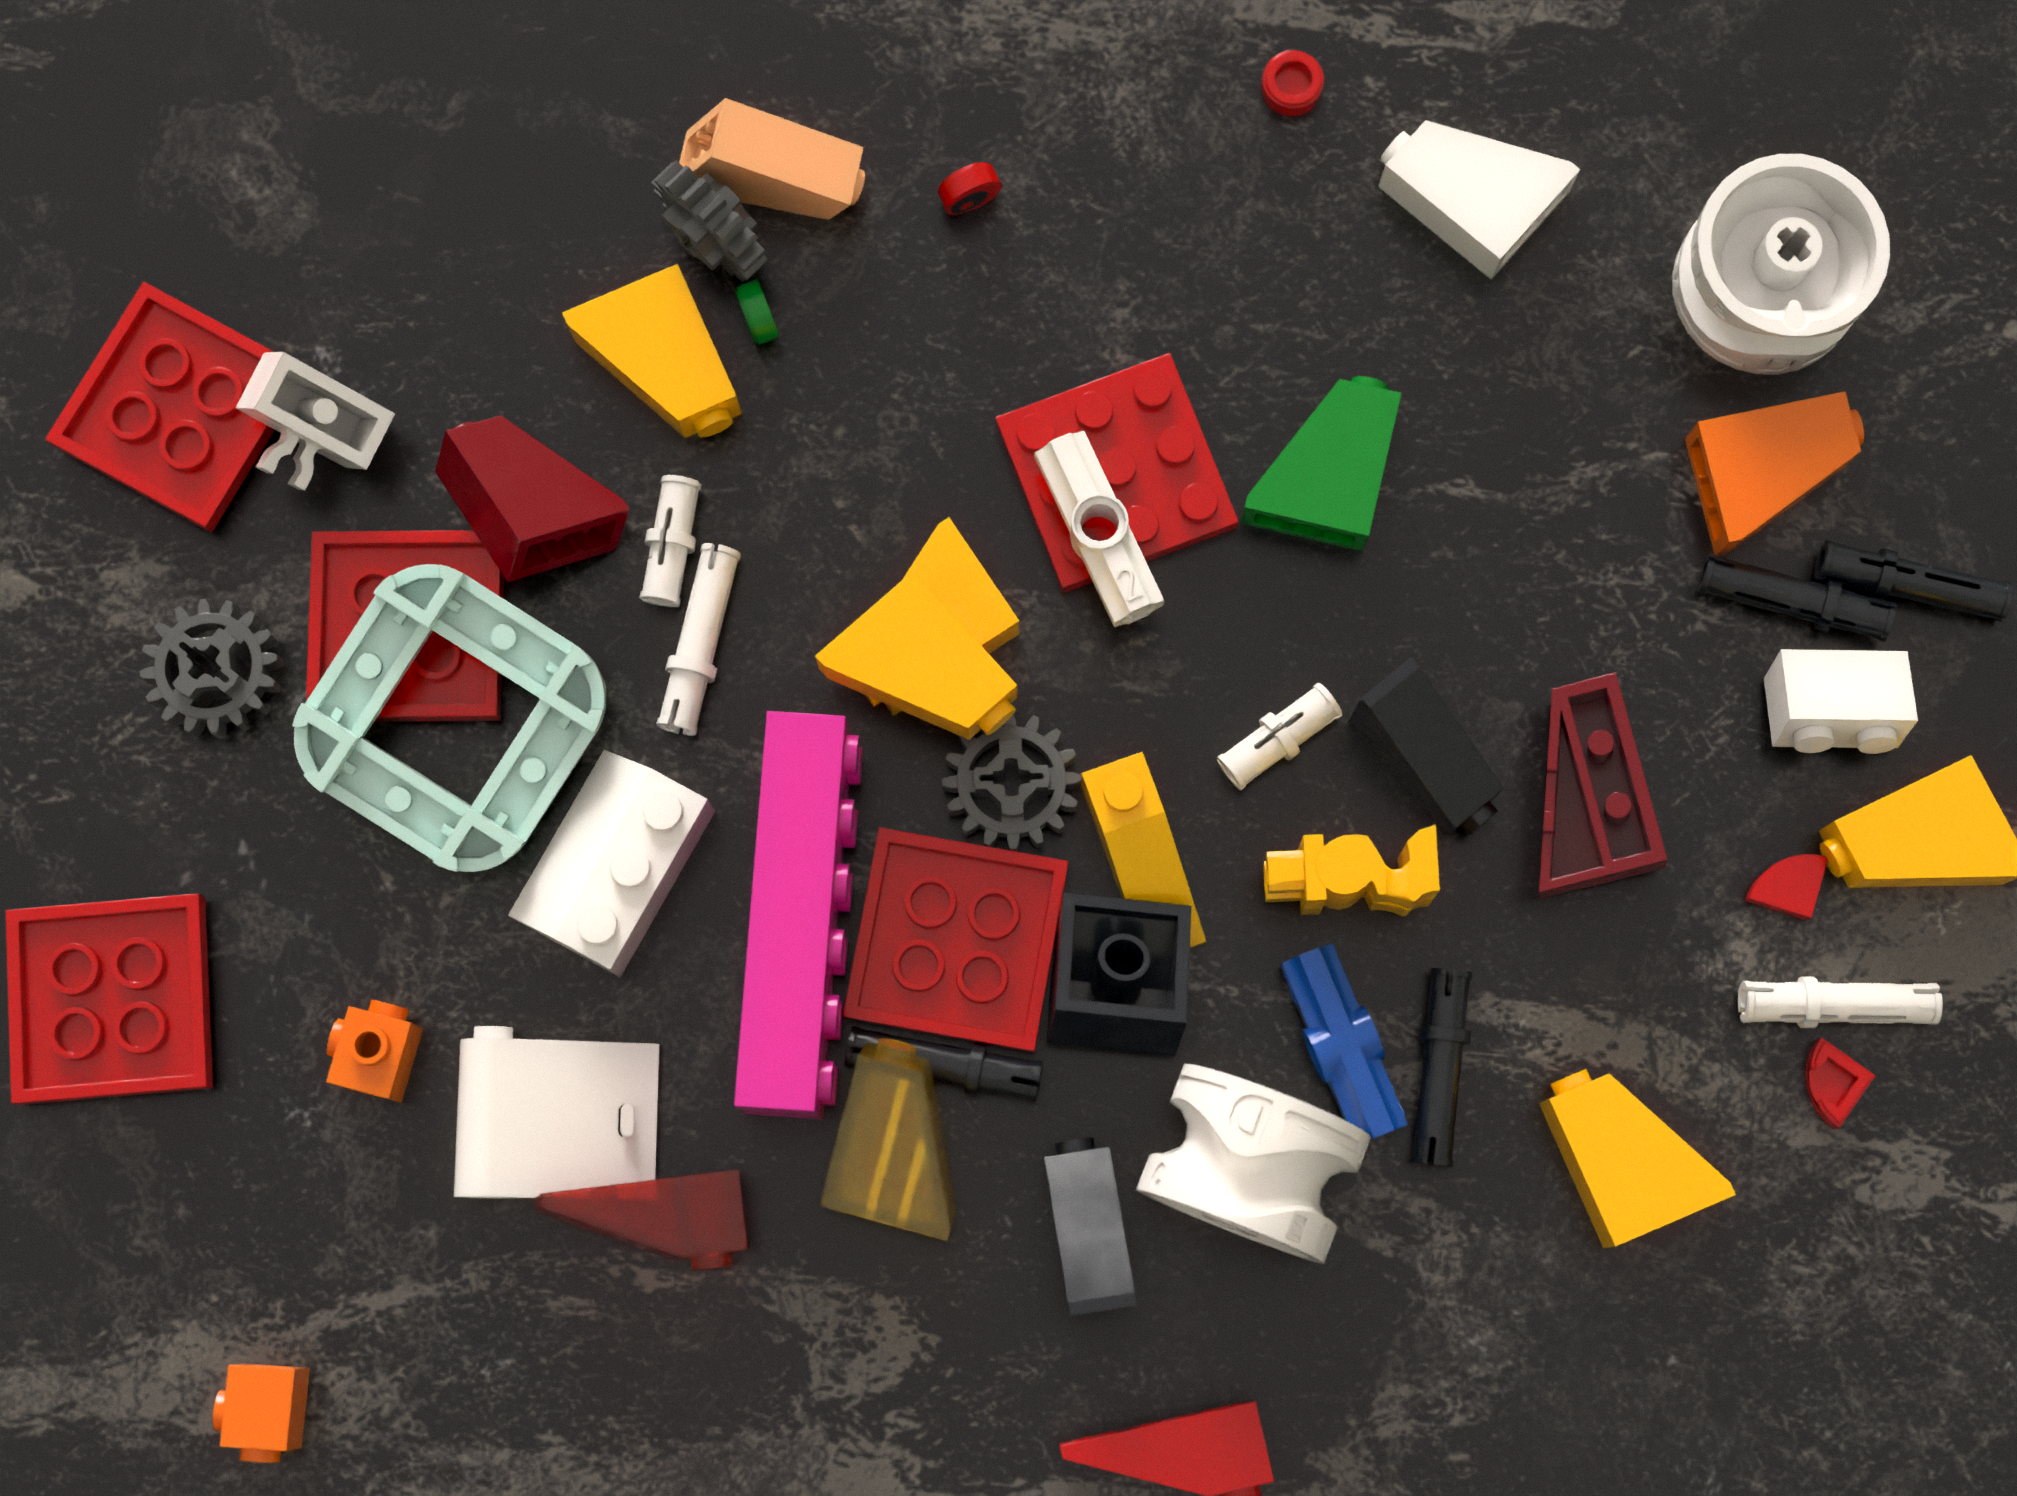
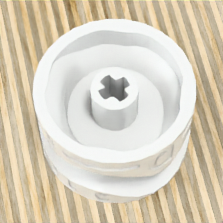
[1672,154,1890,374]
[1136,1064,1371,1264]

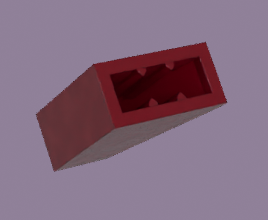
[435,415,630,582]

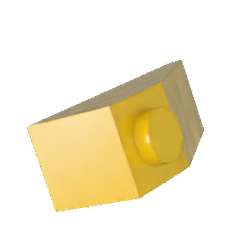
[1080,752,1206,948]

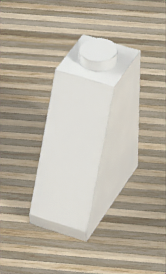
[1378,120,1580,279]

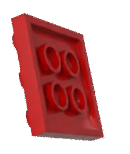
[45,281,275,533]
[995,353,1239,593]
[306,530,504,722]
[843,827,1069,1053]
[5,893,213,1105]

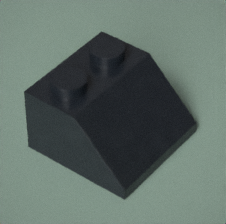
[1047,892,1191,1056]

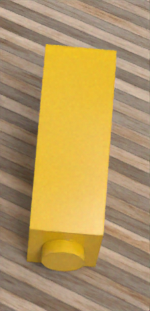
[562,264,742,438]
[865,517,1019,716]
[815,571,1017,740]
[1818,755,2017,888]
[1539,1069,1736,1248]

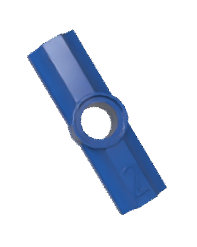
[1280,943,1408,1140]

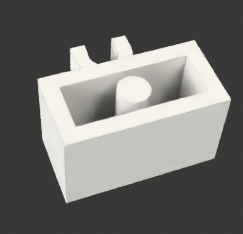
[236,352,395,491]

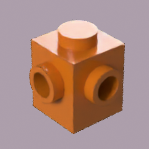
[326,1000,424,1103]
[213,1364,310,1463]

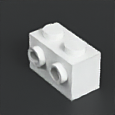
[1764,649,1918,754]

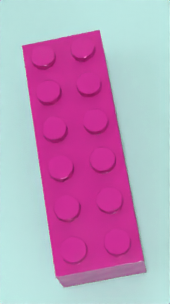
[734,711,863,1120]

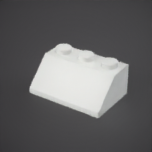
[508,750,715,978]

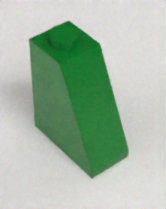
[1241,376,1402,551]

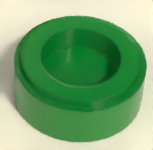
[735,279,779,345]

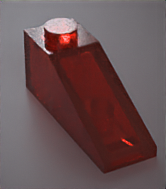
[534,1170,748,1271]

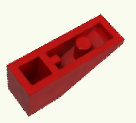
[1059,1400,1274,1496]

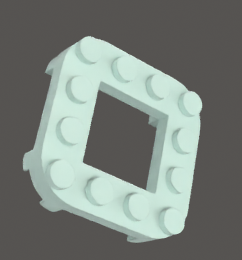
[292,564,606,872]

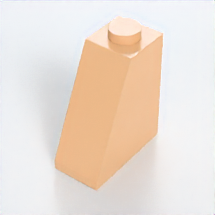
[679,98,865,220]

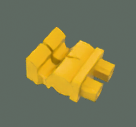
[1263,825,1440,917]

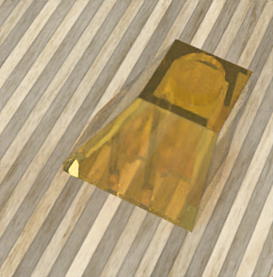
[820,1038,957,1241]

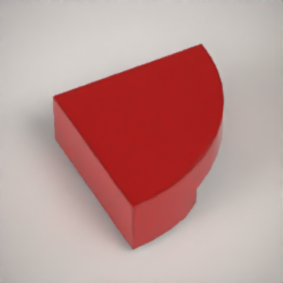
[1745,854,1828,921]
[1805,1037,1875,1129]

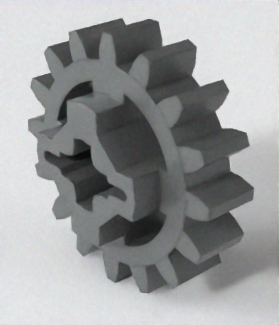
[651,160,768,282]
[139,599,284,739]
[942,714,1081,852]

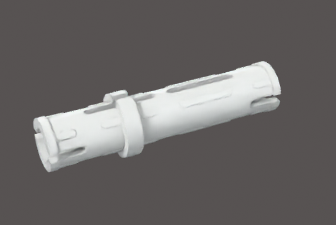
[656,543,741,736]
[1738,977,1943,1028]

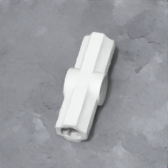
[1034,431,1165,627]

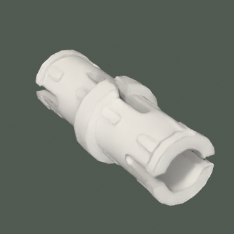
[639,475,702,607]
[1217,683,1342,791]

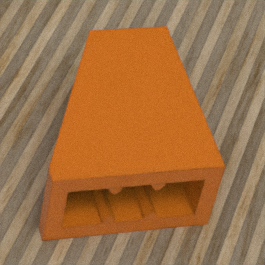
[1685,391,1864,556]

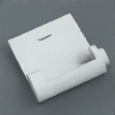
[454,1026,659,1200]

